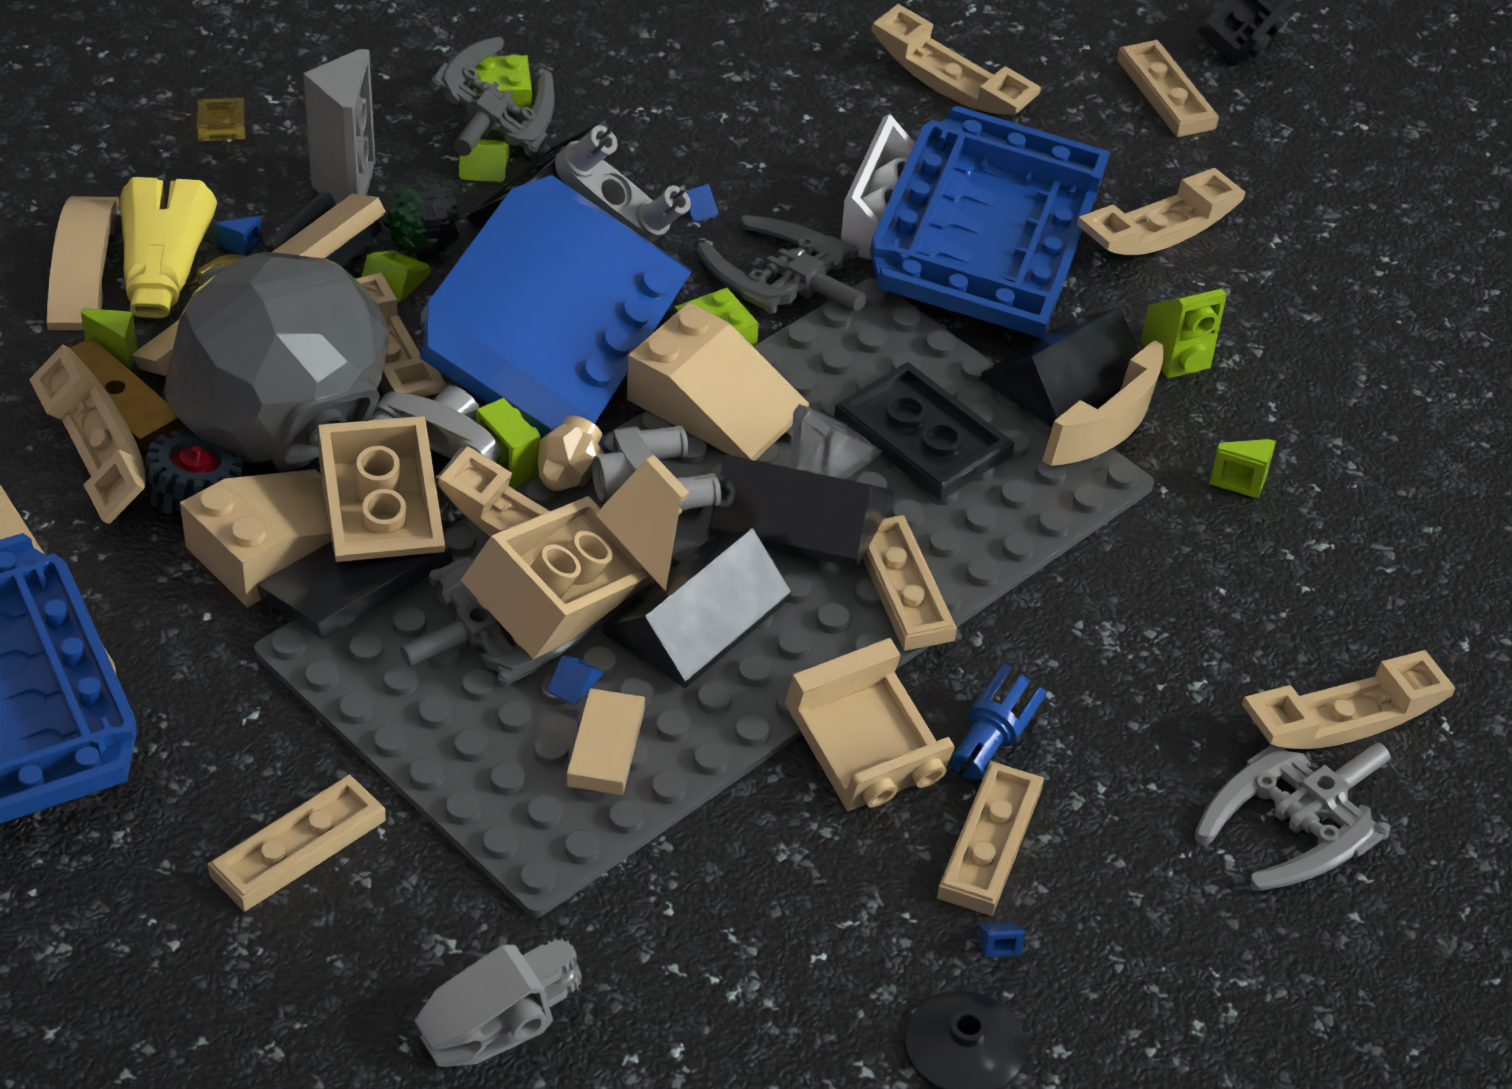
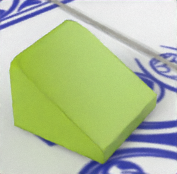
[459,139,510,182]
[361,250,431,303]
[81,308,138,371]
[1209,439,1276,499]

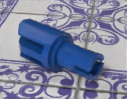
[949,663,1047,780]

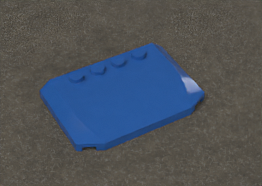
[870,106,1110,339]
[420,175,692,439]
[0,533,137,824]

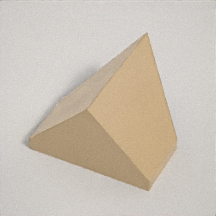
[595,455,690,591]

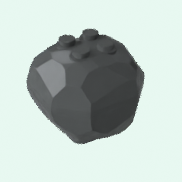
[164,252,389,472]

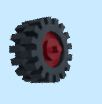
[144,429,243,518]

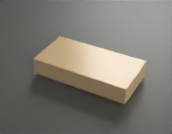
[567,688,645,795]

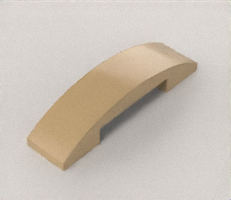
[872,4,1041,115]
[1077,167,1246,255]
[47,196,120,331]
[356,273,446,397]
[1042,340,1164,466]
[29,344,146,524]
[437,446,550,537]
[1242,650,1455,749]

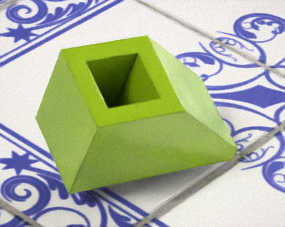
[1141,289,1227,379]

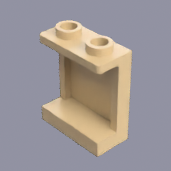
[785,638,955,811]

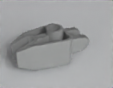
[415,938,582,1067]

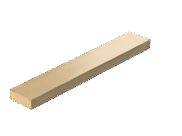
[131,193,386,376]

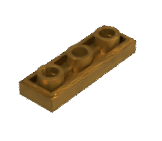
[70,337,184,452]

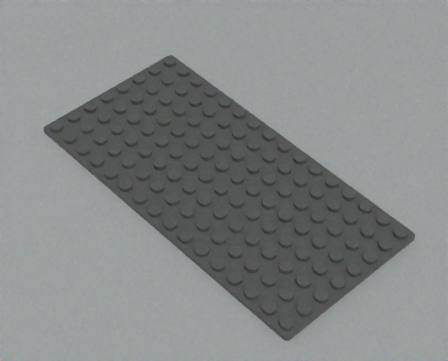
[254,278,1154,918]

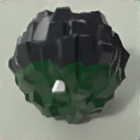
[383,179,459,258]

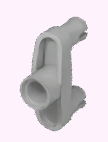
[555,125,691,242]
[368,385,501,502]
[592,425,721,510]

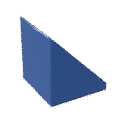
[673,184,719,223]
[215,216,263,257]
[547,656,604,706]
[977,922,1025,958]

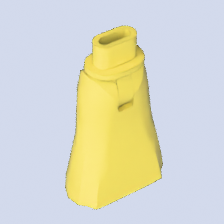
[120,177,217,318]

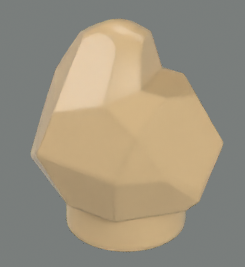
[538,416,604,492]

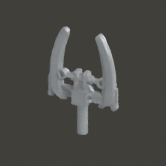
[1195,743,1390,891]

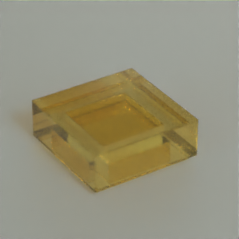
[197,98,246,141]

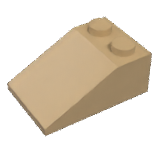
[627,302,809,461]
[318,416,445,562]
[180,469,332,608]
[461,496,654,659]

